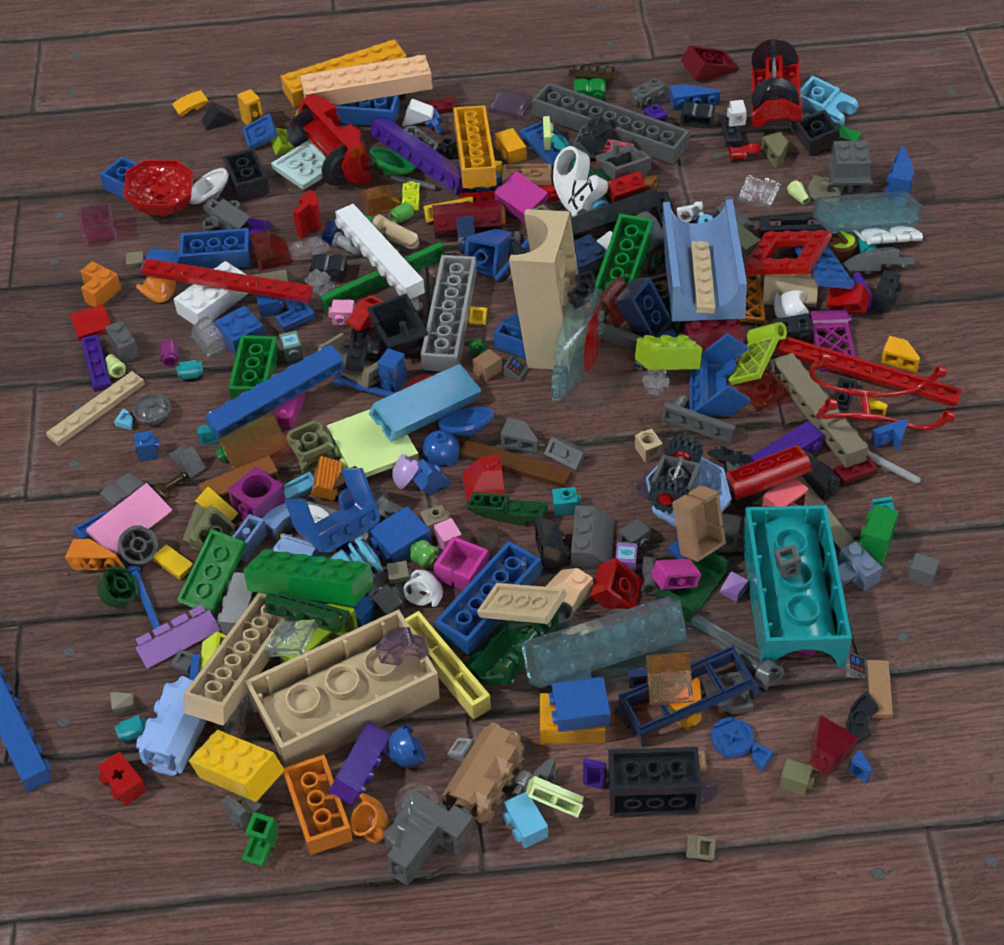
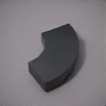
[567,270,595,309]
[846,691,880,746]

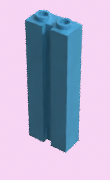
[369,364,481,442]

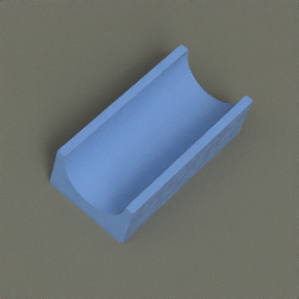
[663,199,747,321]

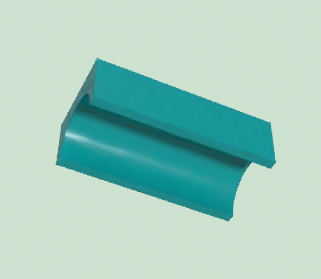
[741,505,852,667]

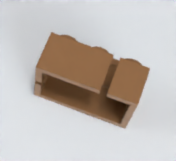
[672,485,726,562]

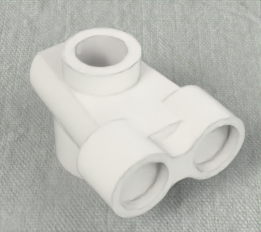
[677,201,704,222]

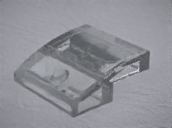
[737,174,781,207]

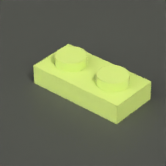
[543,116,554,150]

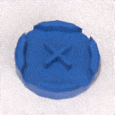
[710,717,754,758]

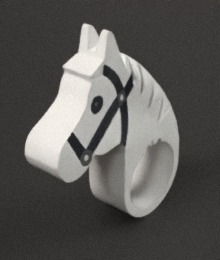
[553,146,608,215]

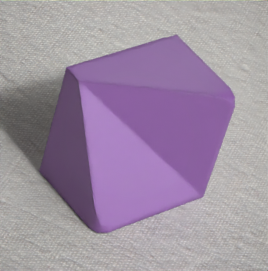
[719,572,749,602]

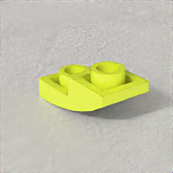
[402,182,420,210]

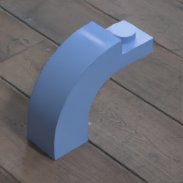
[262,504,294,541]

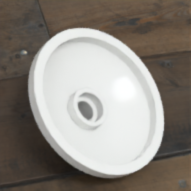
[189,168,228,204]

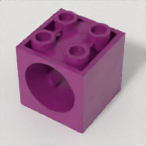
[228,466,287,521]

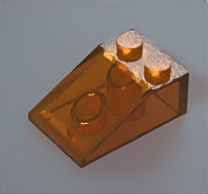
[218,412,289,470]

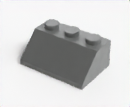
[571,505,615,568]

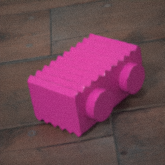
[651,558,701,590]

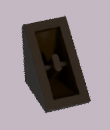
[478,527,498,561]

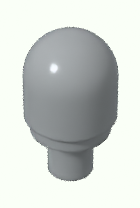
[512,770,532,797]

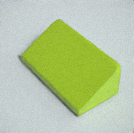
[270,128,295,155]

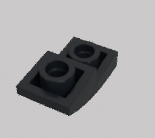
[832,377,857,411]
[707,446,751,463]

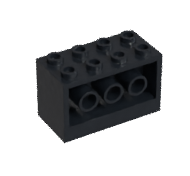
[608,747,702,816]

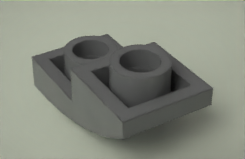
[523,757,558,800]

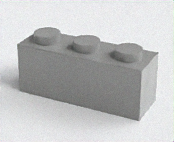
[217,572,258,634]

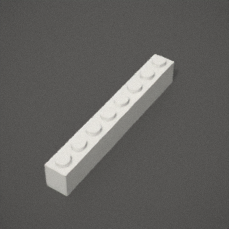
[335,204,425,299]

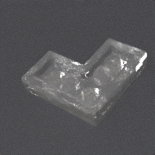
[288,237,330,257]

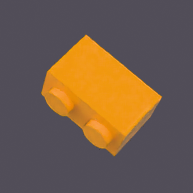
[237,89,263,125]
[494,128,527,164]

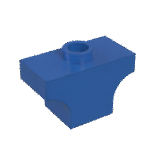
[412,459,451,496]

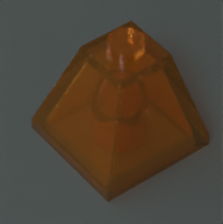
[360,184,401,216]

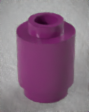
[160,340,179,367]

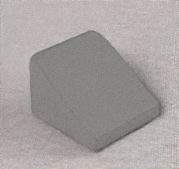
[447,738,475,762]

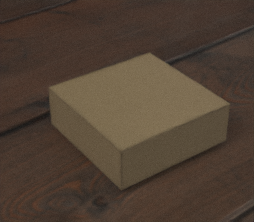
[126,251,144,269]
[387,561,410,584]

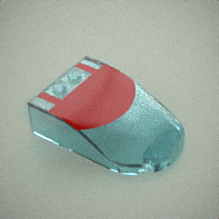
[551,286,605,402]

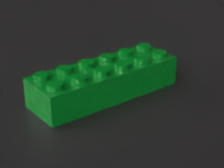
[590,214,654,314]
[243,549,374,606]

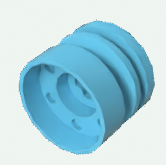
[331,537,383,578]

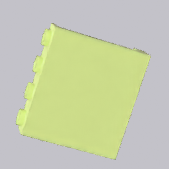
[326,409,419,477]

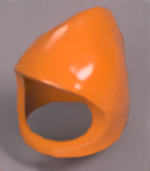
[136,276,176,303]
[350,793,389,843]

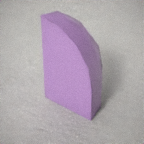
[393,454,418,489]

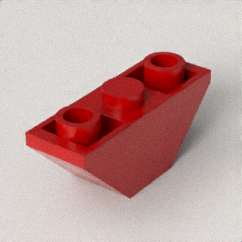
[346,295,384,331]

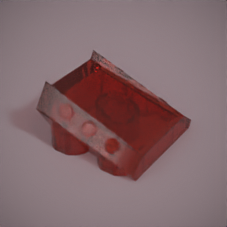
[737,369,790,412]

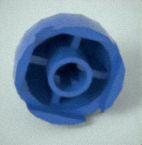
[422,430,460,467]
[387,724,426,769]

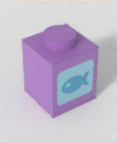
[616,542,637,573]

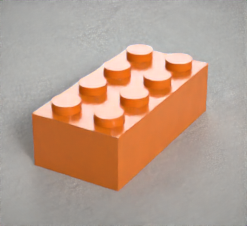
[283,754,353,855]

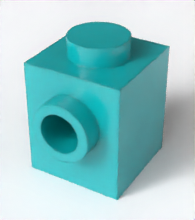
[552,487,581,516]

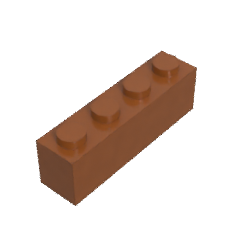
[198,456,280,504]

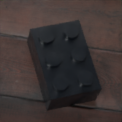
[222,148,270,201]

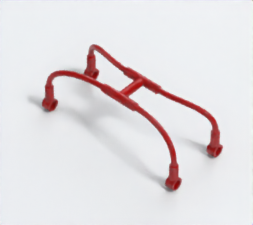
[809,353,955,430]

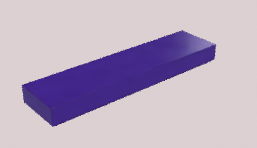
[81,335,112,392]

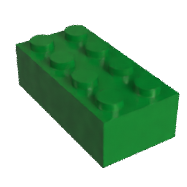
[228,335,279,400]

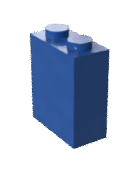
[369,506,431,563]
[548,677,610,732]

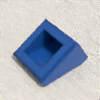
[848,750,872,783]

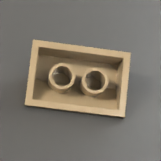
[763,274,818,307]

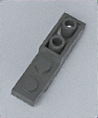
[842,247,915,274]

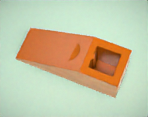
[65,539,125,571]

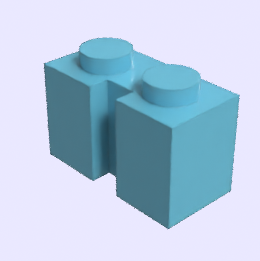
[502,792,548,849]

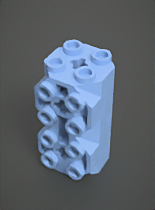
[136,676,207,776]

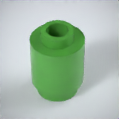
[389,202,414,224]

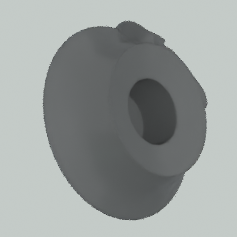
[132,394,171,426]

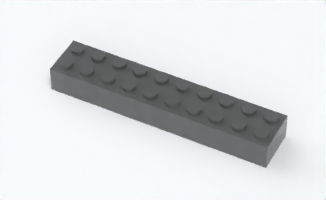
[532,82,690,165]

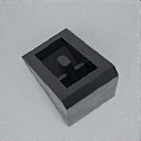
[201,102,236,130]

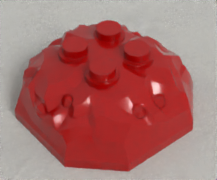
[123,160,193,217]

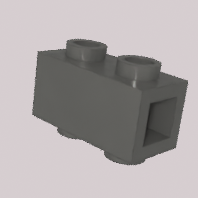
[631,77,666,110]

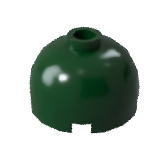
[97,566,139,608]

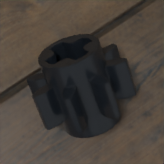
[438,138,457,158]

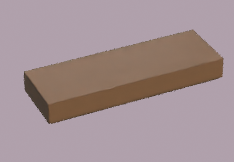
[866,660,893,719]

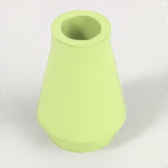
[787,180,810,205]
[106,354,126,378]

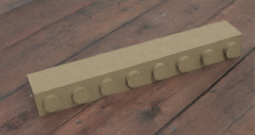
[772,353,868,468]

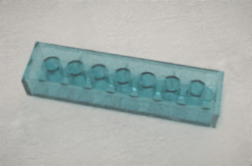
[521,597,688,688]

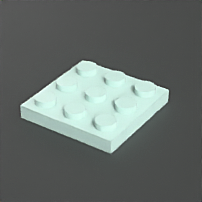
[271,140,326,190]

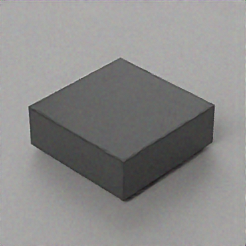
[170,649,193,676]

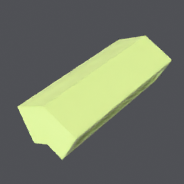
[526,776,584,818]

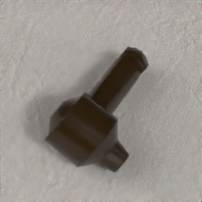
[153,472,188,500]

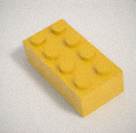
[189,730,285,802]

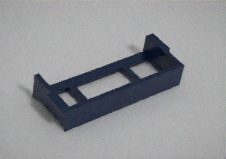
[616,645,762,747]

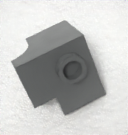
[221,795,265,832]

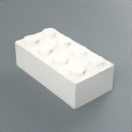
[174,261,249,329]

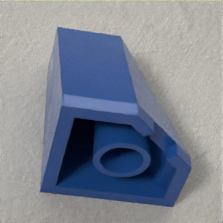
[464,229,512,277]

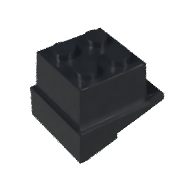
[367,293,428,353]

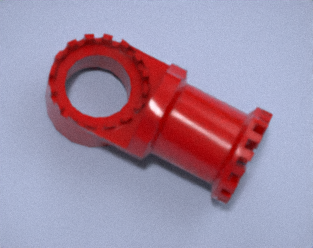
[728,143,761,161]

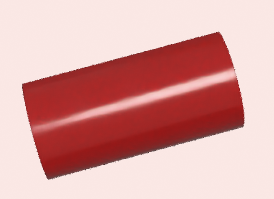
[725,445,812,501]

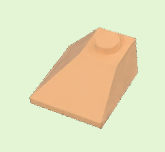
[545,568,593,613]

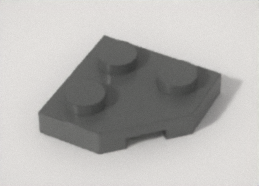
[701,672,753,714]

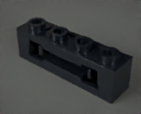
[759,214,831,240]

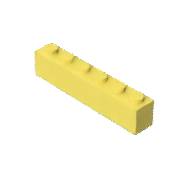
[405,611,491,720]

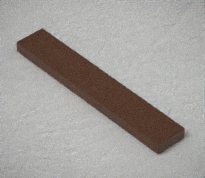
[459,439,572,488]

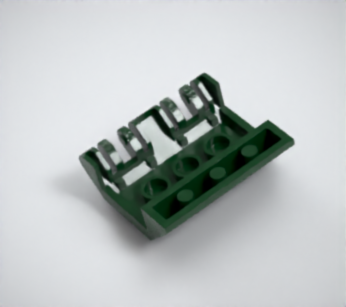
[464,611,559,685]

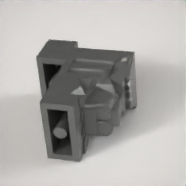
[383,788,473,886]

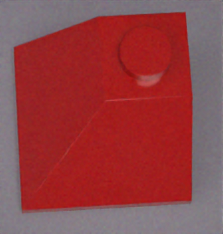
[463,455,505,504]

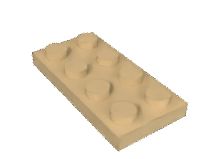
[477,583,567,624]

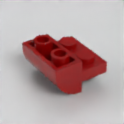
[293,190,322,239]

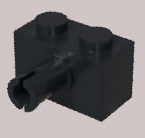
[579,116,617,155]

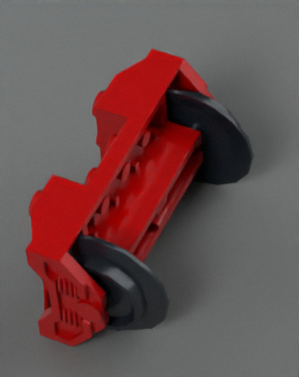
[751,39,803,127]
[287,93,373,186]

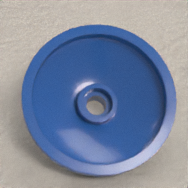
[439,407,494,437]

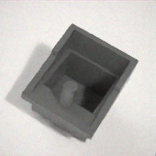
[595,141,651,180]
[826,141,873,192]

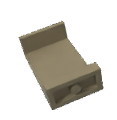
[317,333,380,389]

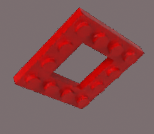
[744,230,832,275]

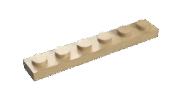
[691,241,715,314]
[46,371,145,446]

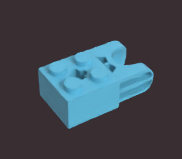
[801,76,858,126]

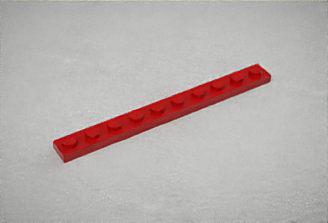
[140,258,314,303]
[777,336,962,407]

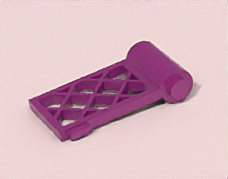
[809,309,859,372]

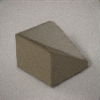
[110,692,136,717]
[686,835,716,861]

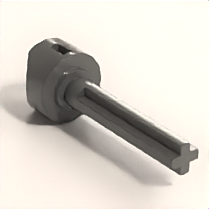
[710,634,784,691]

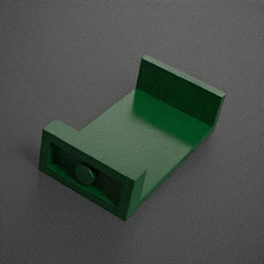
[656,553,729,622]

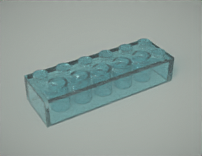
[813,191,923,233]

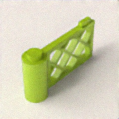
[728,322,787,385]

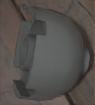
[117,525,158,565]

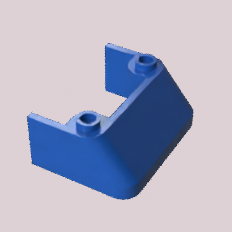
[690,333,751,417]
[285,468,380,552]

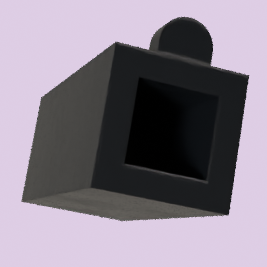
[802,451,840,501]

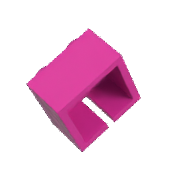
[434,536,489,590]

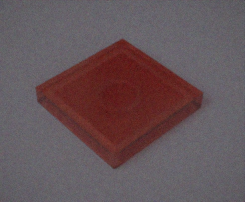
[599,277,627,327]

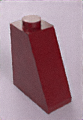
[809,715,859,776]

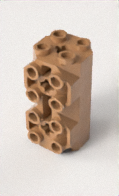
[442,722,525,823]

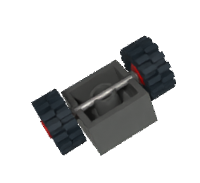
[648,435,703,513]

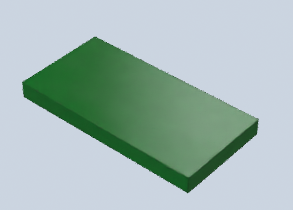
[177,529,247,616]

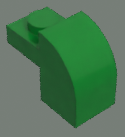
[242,812,279,868]

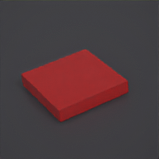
[70,304,111,341]

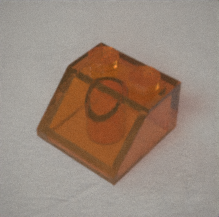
[646,652,694,706]

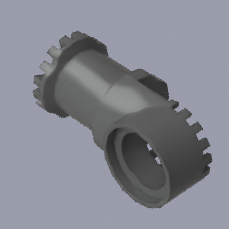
[641,556,659,596]

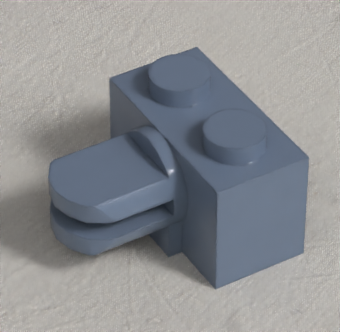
[838,541,882,592]

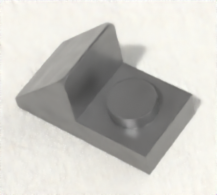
[169,445,207,480]
[373,491,403,521]

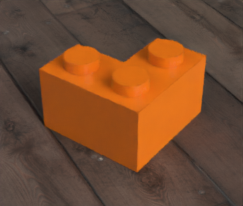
[80,261,122,307]

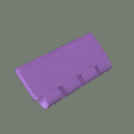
[135,605,221,669]

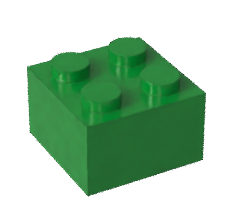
[859,504,899,565]

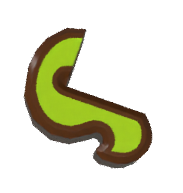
[830,223,858,262]

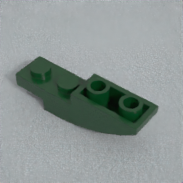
[467,492,548,526]

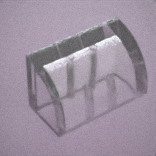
[191,316,226,357]

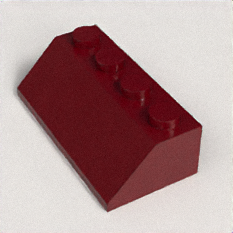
[432,200,502,238]

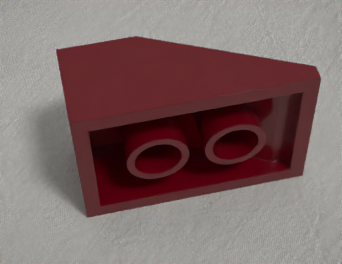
[681,45,739,81]

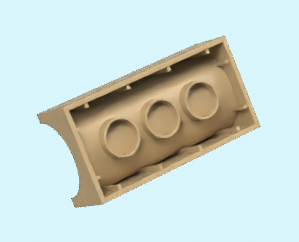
[509,209,584,371]
[245,610,440,768]

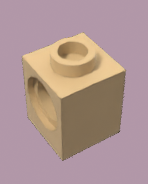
[635,429,663,463]

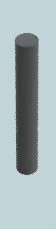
[390,174,437,191]

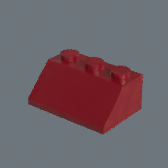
[684,319,744,356]

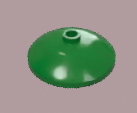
[368,147,416,175]

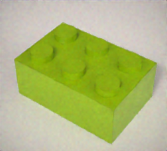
[635,335,702,370]

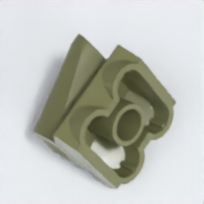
[285,420,337,475]
[182,503,235,552]

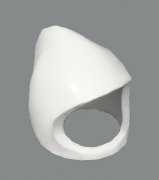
[774,290,809,318]
[403,570,443,607]

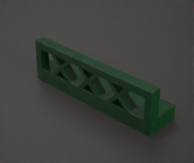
[263,592,351,633]

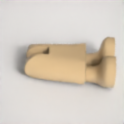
[372,214,419,250]

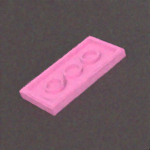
[86,483,172,555]

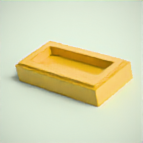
[153,544,194,580]

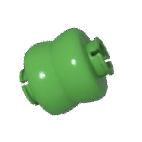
[410,540,439,569]

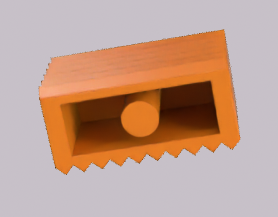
[311,456,342,501]

